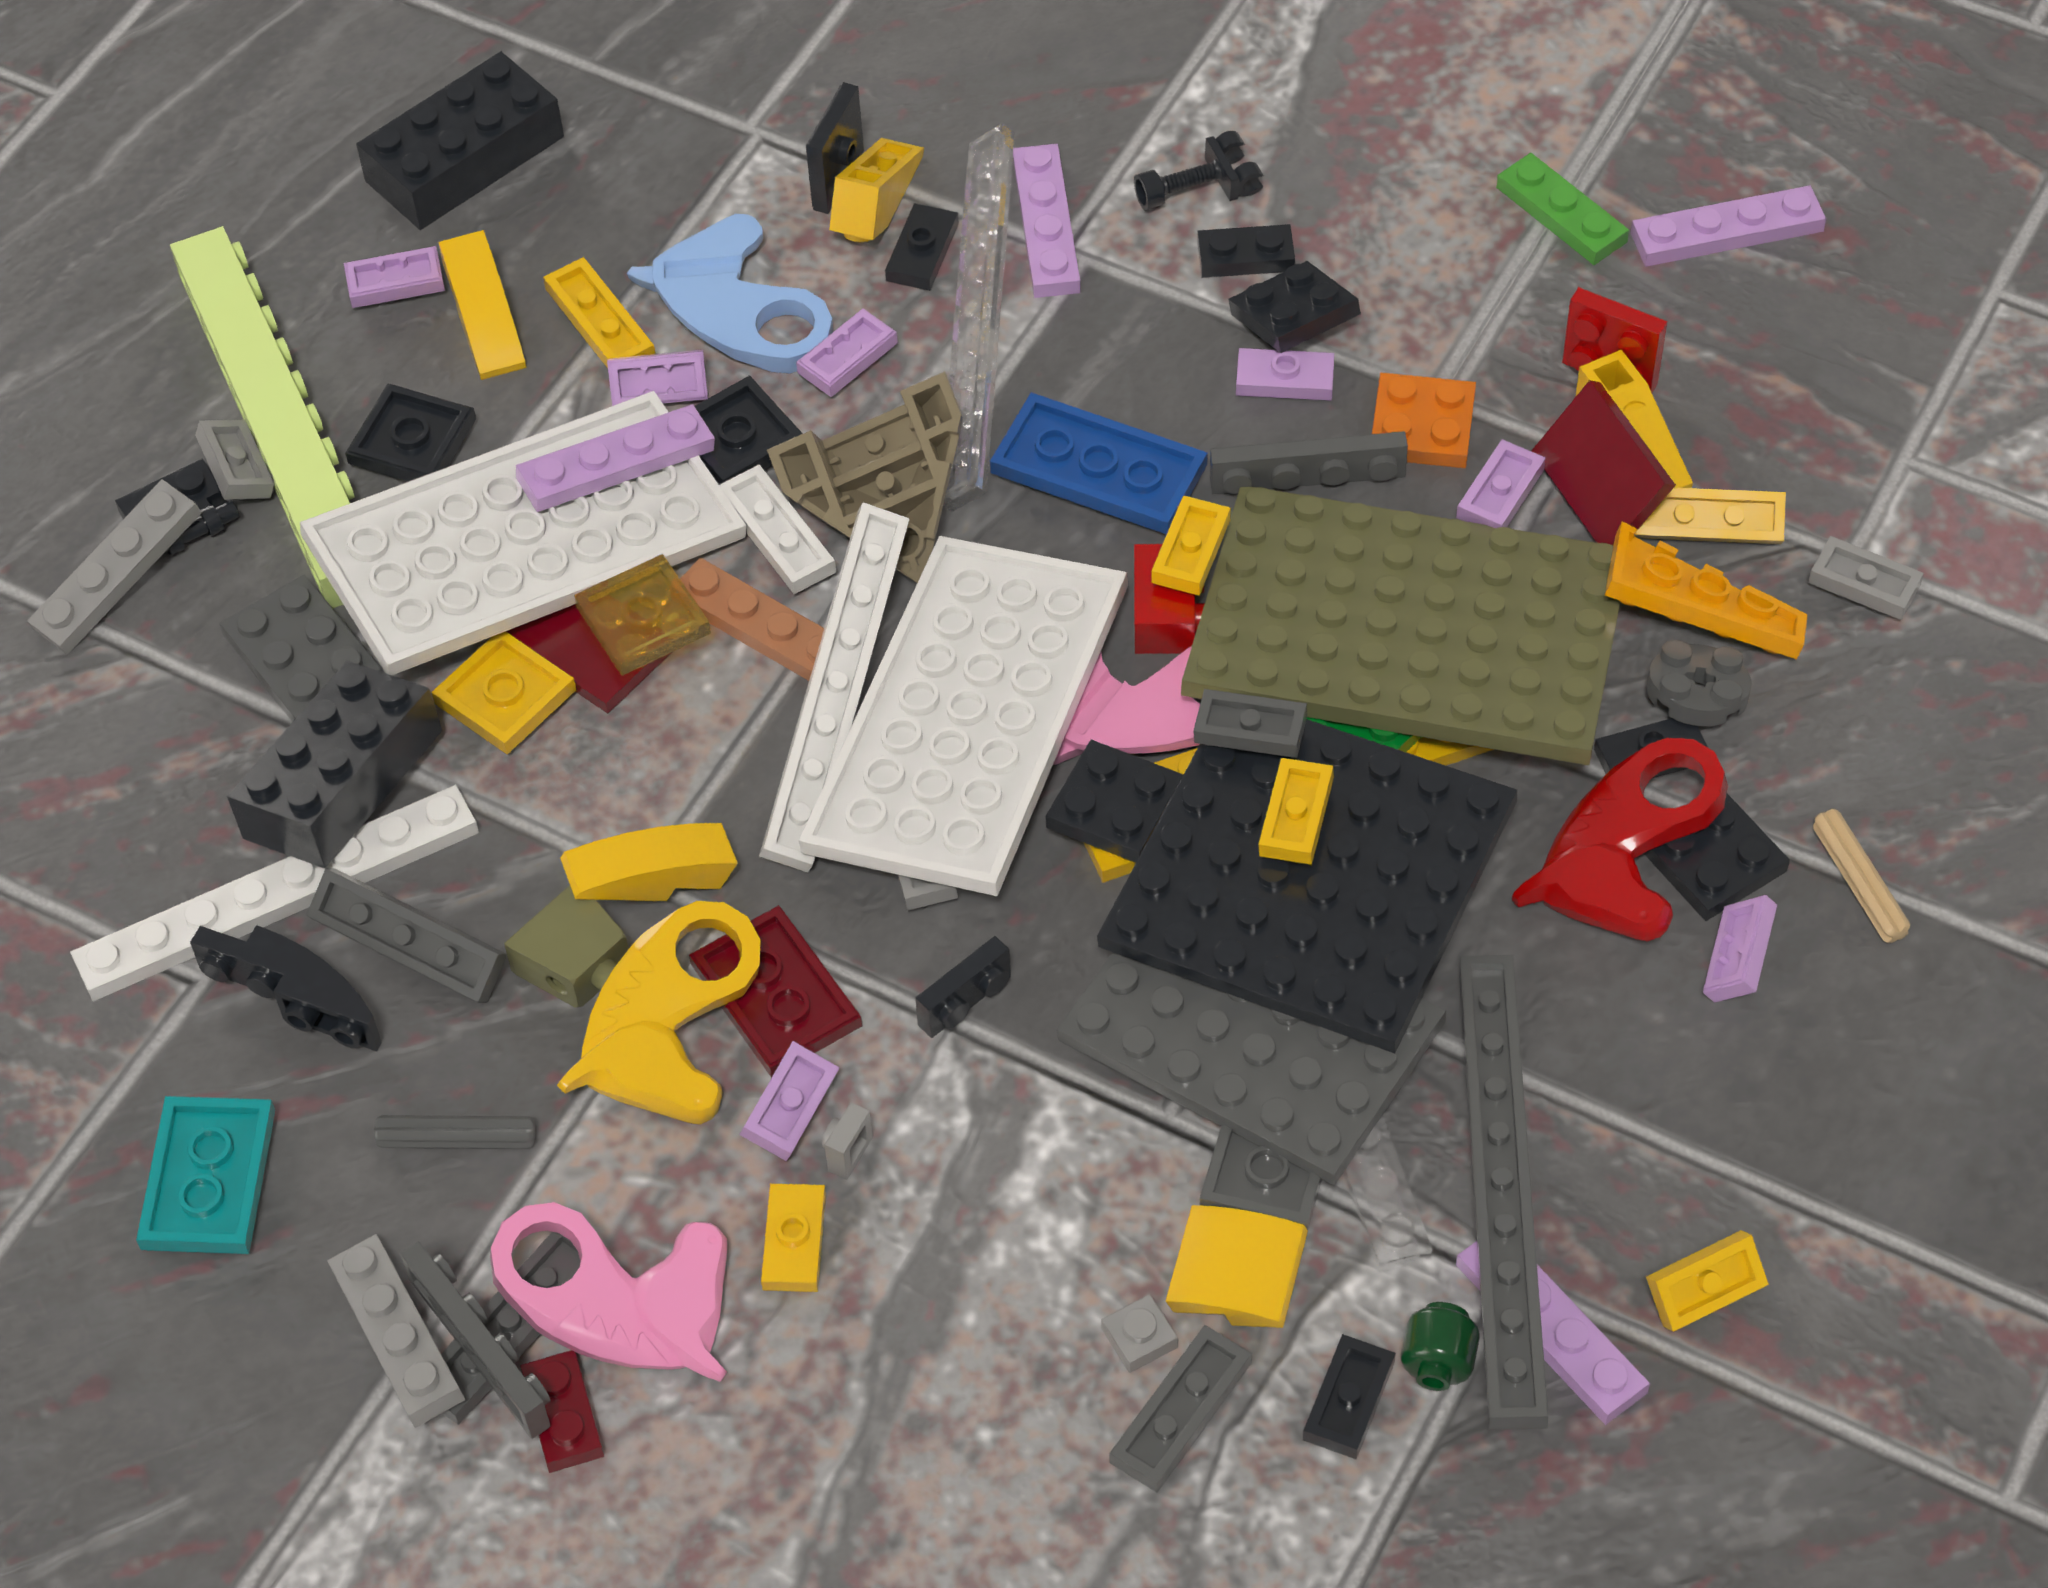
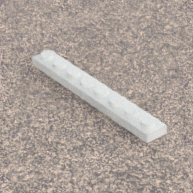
[759,502,909,873]
[70,785,479,1002]

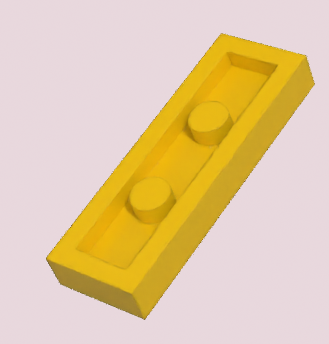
[543,257,655,368]
[1635,487,1786,544]

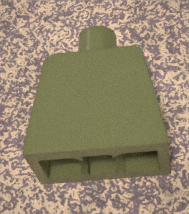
[504,885,629,1007]

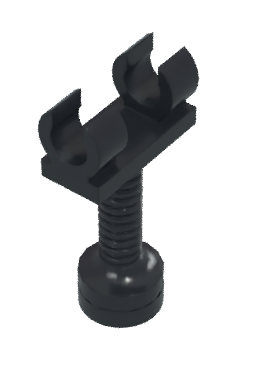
[1134,131,1264,210]

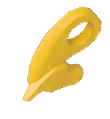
[557,901,760,1125]

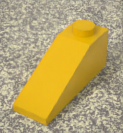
[829,138,924,242]

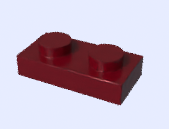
[520,1350,604,1473]

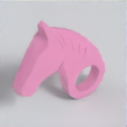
[1053,646,1200,765]
[490,1202,727,1382]

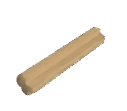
[1813,809,1910,943]

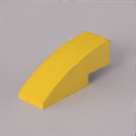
[438,230,527,380]
[560,823,738,901]

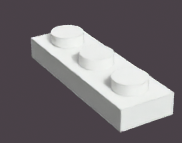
[719,465,836,594]

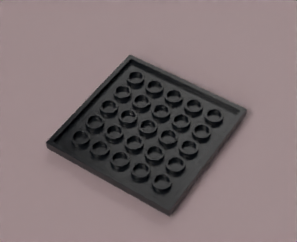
[1097,719,1517,1054]

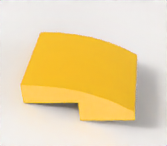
[1166,1205,1308,1328]

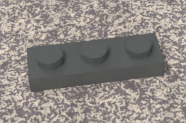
[1109,1325,1252,1492]

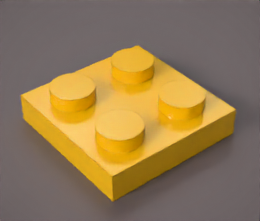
[431,631,576,755]

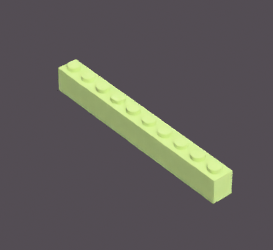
[170,226,355,609]

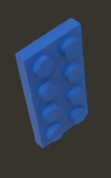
[990,392,1208,535]

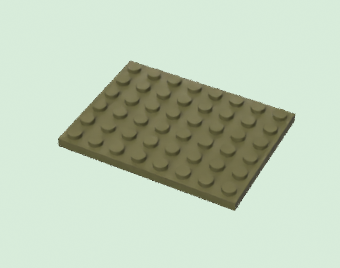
[1181,487,1621,765]

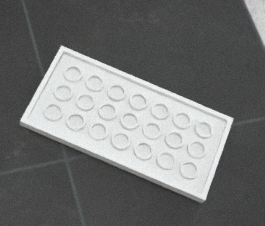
[300,391,746,675]
[799,536,1128,896]

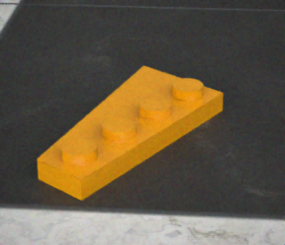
[1605,521,1808,660]

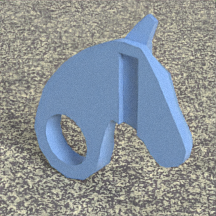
[627,214,833,374]

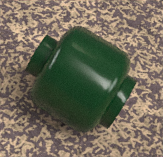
[1401,1302,1480,1391]

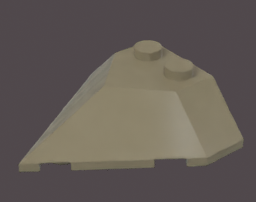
[767,371,964,583]

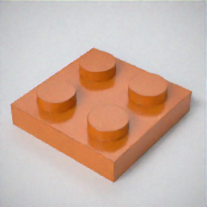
[1372,372,1476,468]

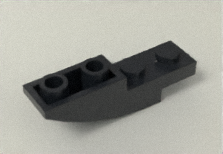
[190,925,382,1052]

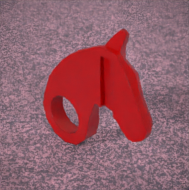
[1512,738,1728,941]

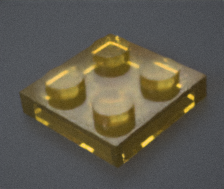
[574,554,711,676]

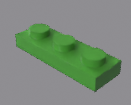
[1496,153,1629,265]

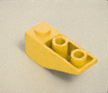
[1575,350,1693,488]

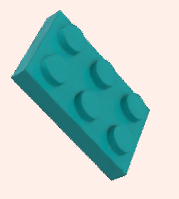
[136,1096,276,1254]

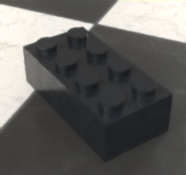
[356,51,564,230]
[227,661,443,868]

